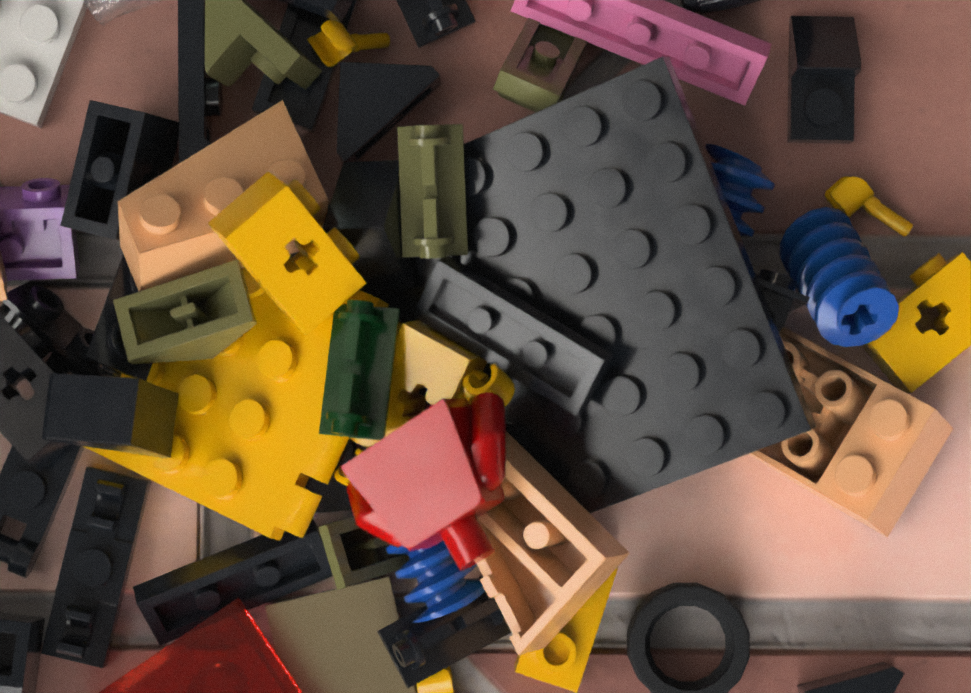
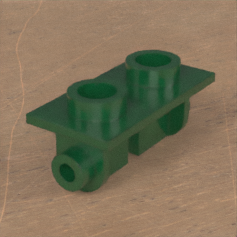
[319,300,400,440]

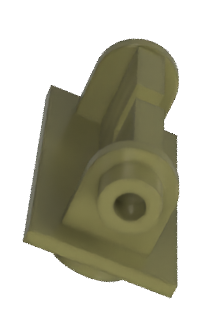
[397,124,468,258]

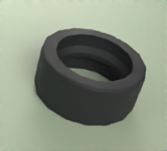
[627,583,750,693]

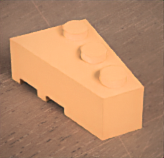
[118,100,328,291]
[477,431,630,656]

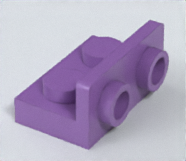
[0,178,80,281]

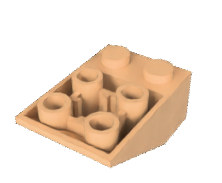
[749,327,954,537]

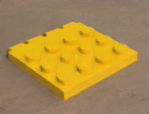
[83,268,402,541]

